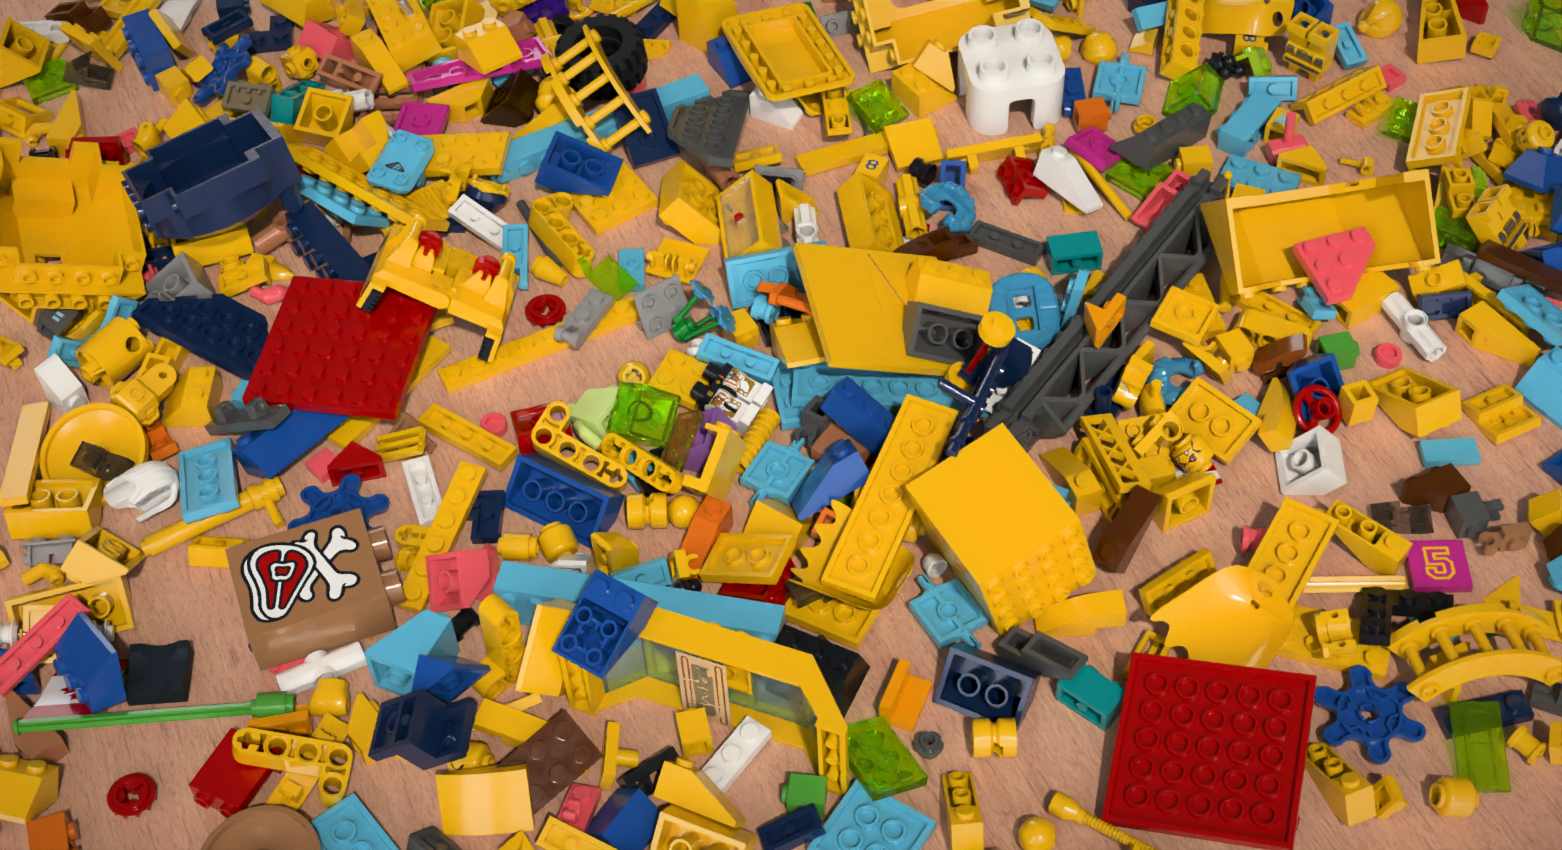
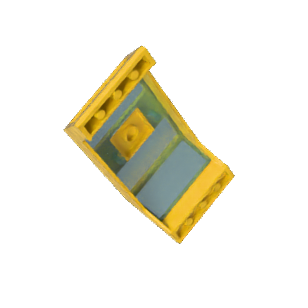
[559,607,849,797]

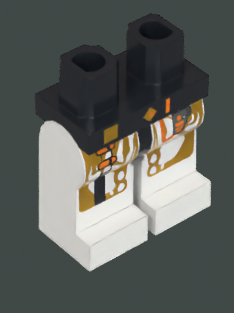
[690,362,774,436]

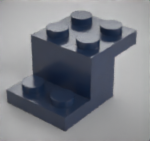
[368,689,478,770]

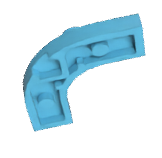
[46,294,139,367]

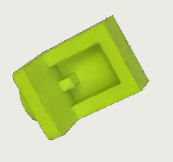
[1235,46,1272,76]

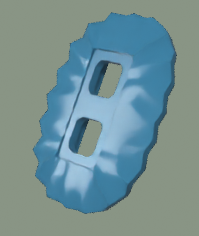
[988,273,1061,349]

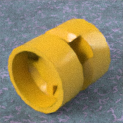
[627,492,669,530]
[972,717,1017,758]

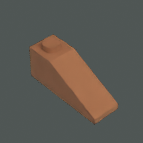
[316,53,384,95]
[5,690,69,765]

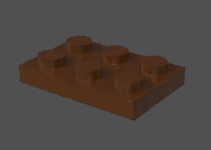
[497,709,603,814]

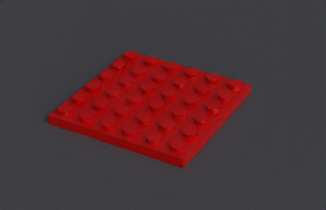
[242,276,438,420]
[1101,652,1317,850]

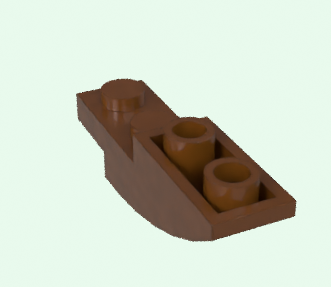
[892,227,979,261]

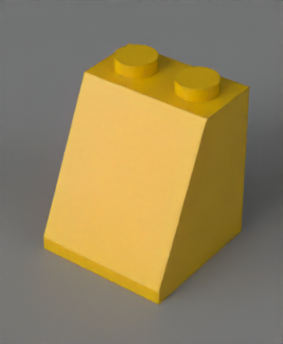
[0,17,51,88]

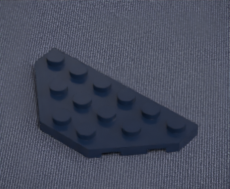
[132,294,269,381]

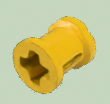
[1506,724,1549,766]

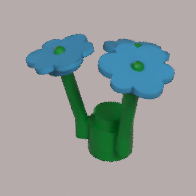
[671,279,736,343]

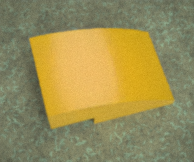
[435,764,535,835]

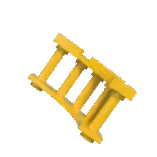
[540,24,652,154]
[1386,603,1562,703]

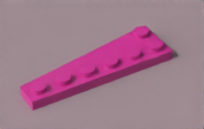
[406,36,553,92]

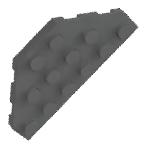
[667,89,752,168]

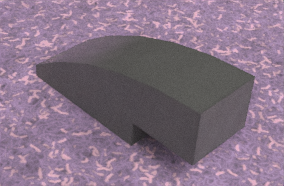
[998,625,1088,680]

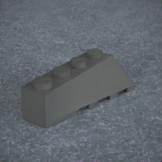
[1109,102,1213,171]

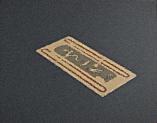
[675,651,732,728]

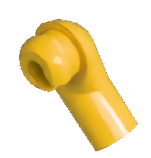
[20,562,65,586]

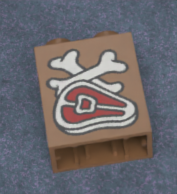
[225,508,406,671]

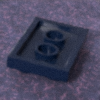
[613,88,680,169]

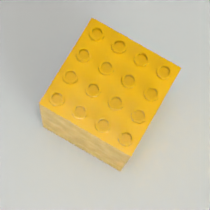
[905,423,1098,638]

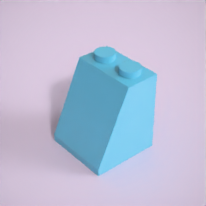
[364,609,460,696]

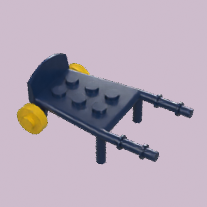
[937,311,1032,464]

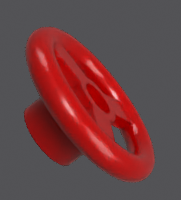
[1293,384,1342,434]

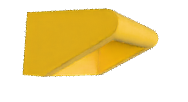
[0,97,54,139]

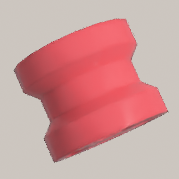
[1240,525,1267,554]

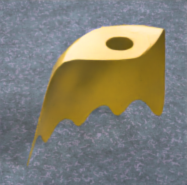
[1201,0,1295,36]
[788,499,915,610]
[1150,565,1293,669]

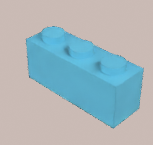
[1216,90,1282,158]

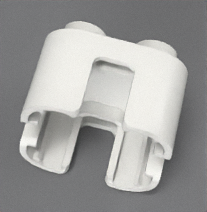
[957,18,1065,136]

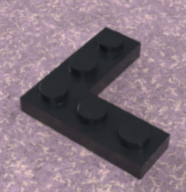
[1359,587,1454,646]

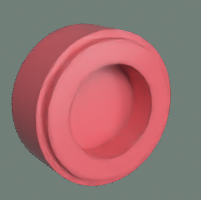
[1374,343,1403,369]
[480,412,508,438]

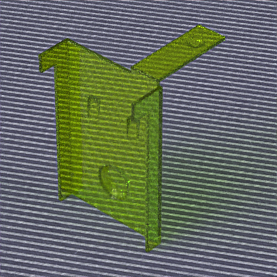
[578,255,640,302]

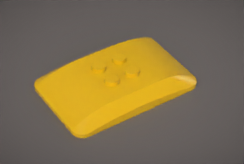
[722,3,855,101]

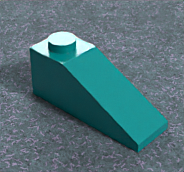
[270,79,325,125]

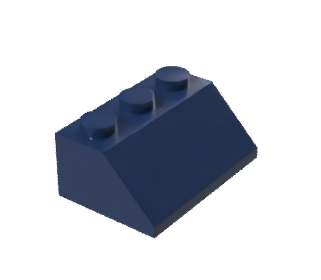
[933,642,1042,732]

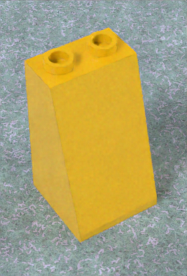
[676,0,739,53]

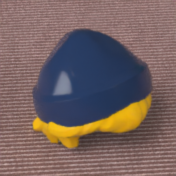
[466,174,511,213]

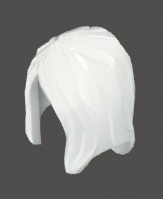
[103,460,180,523]

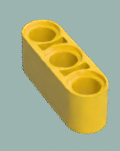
[1233,309,1314,359]

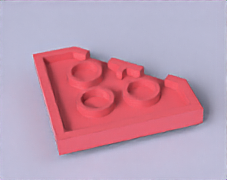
[1292,226,1376,306]

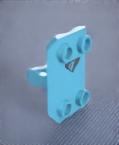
[366,129,434,194]

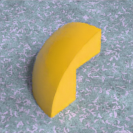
[324,109,388,173]

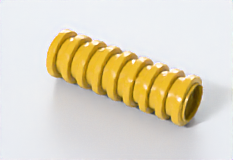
[737,407,781,474]

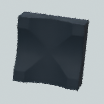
[124,640,194,706]

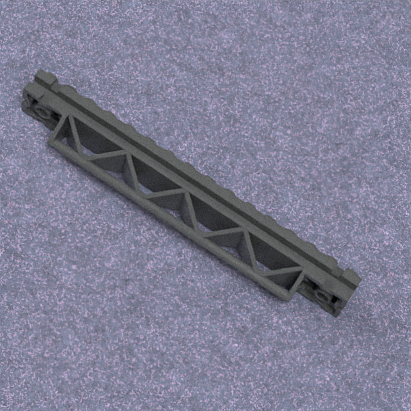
[982,168,1229,453]

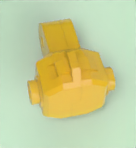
[109,363,177,426]

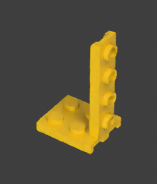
[59,0,162,73]

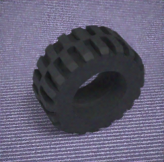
[555,14,648,101]

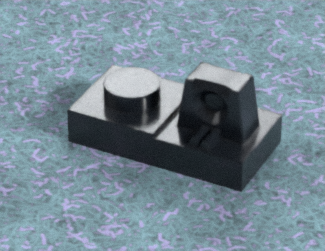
[617,746,679,797]

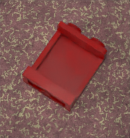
[189,728,283,818]

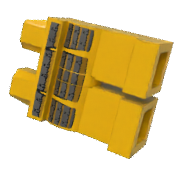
[1283,11,1340,83]
[1465,184,1528,250]

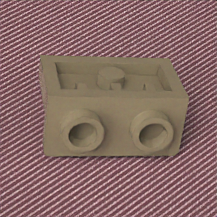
[221,80,276,116]

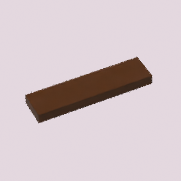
[1476,239,1562,295]

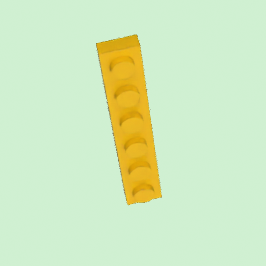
[395,461,488,614]

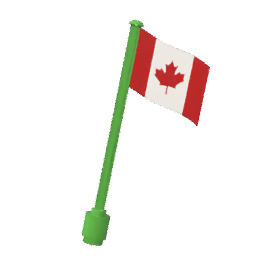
[12,658,296,735]

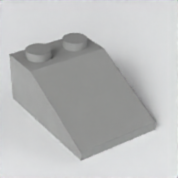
[136,251,216,333]

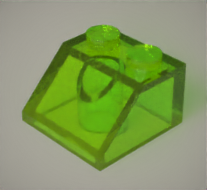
[1521,0,1562,53]
[1161,62,1224,117]
[606,381,681,448]

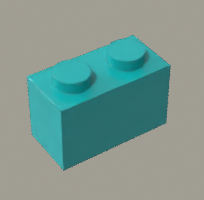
[1045,230,1103,276]
[1056,664,1125,731]

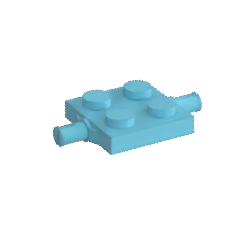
[1092,52,1147,113]
[740,437,815,507]
[908,574,989,649]

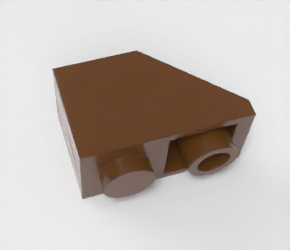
[1399,463,1471,513]

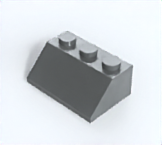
[902,301,986,367]

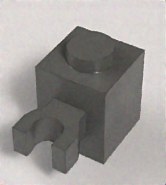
[794,395,833,447]
[1445,491,1504,539]

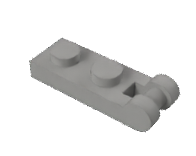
[554,288,615,348]

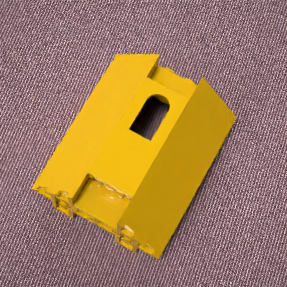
[848,0,1031,74]
[0,137,147,325]

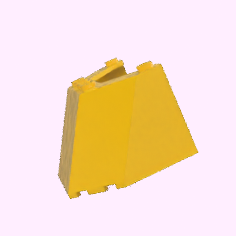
[1200,169,1441,299]

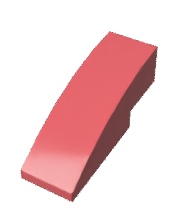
[1130,169,1191,231]

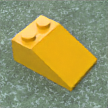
[769,313,827,368]
[1368,366,1462,437]

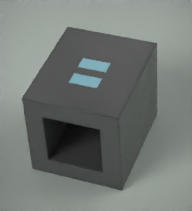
[36,309,79,341]

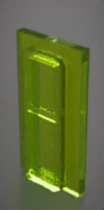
[1448,701,1511,793]

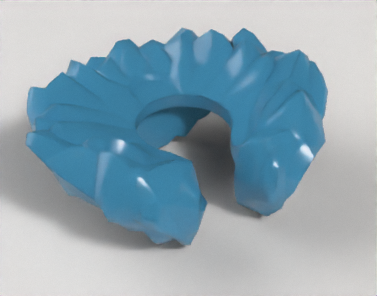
[919,181,976,233]
[1146,356,1204,407]

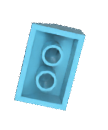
[1514,346,1562,430]

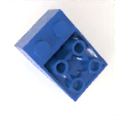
[551,569,658,679]

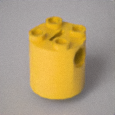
[75,316,155,389]

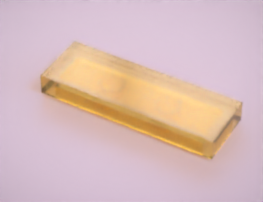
[660,409,704,481]

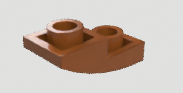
[1253,333,1307,376]

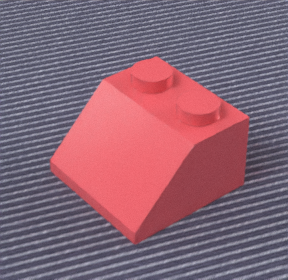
[297,19,355,63]
[425,549,490,613]

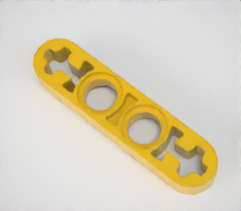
[601,433,684,494]

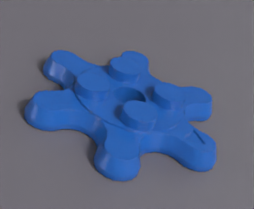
[193,33,252,105]
[287,474,390,530]
[1315,665,1426,765]

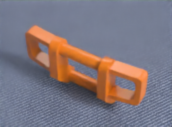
[756,281,813,317]

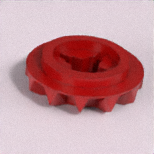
[525,294,566,328]
[107,773,157,819]

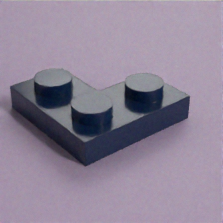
[247,14,295,54]
[466,490,506,544]

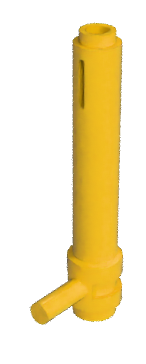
[139,475,286,557]

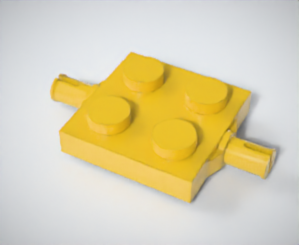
[1509,184,1554,237]

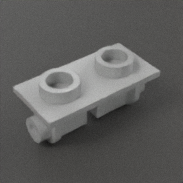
[819,8,860,37]
[755,165,806,191]
[20,535,78,567]

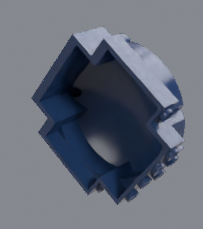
[121,107,304,239]

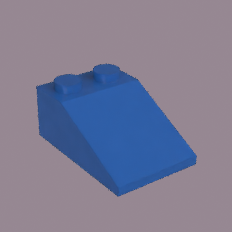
[534,131,624,196]
[790,439,870,521]

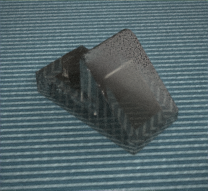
[63,51,115,91]

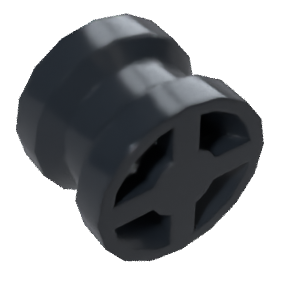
[908,157,937,187]

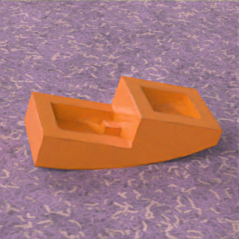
[142,419,179,461]

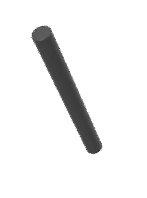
[516,200,563,268]

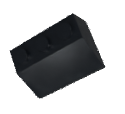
[768,624,870,718]

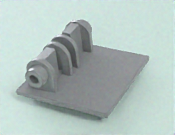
[633,274,692,341]

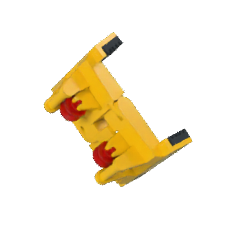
[356,214,520,363]

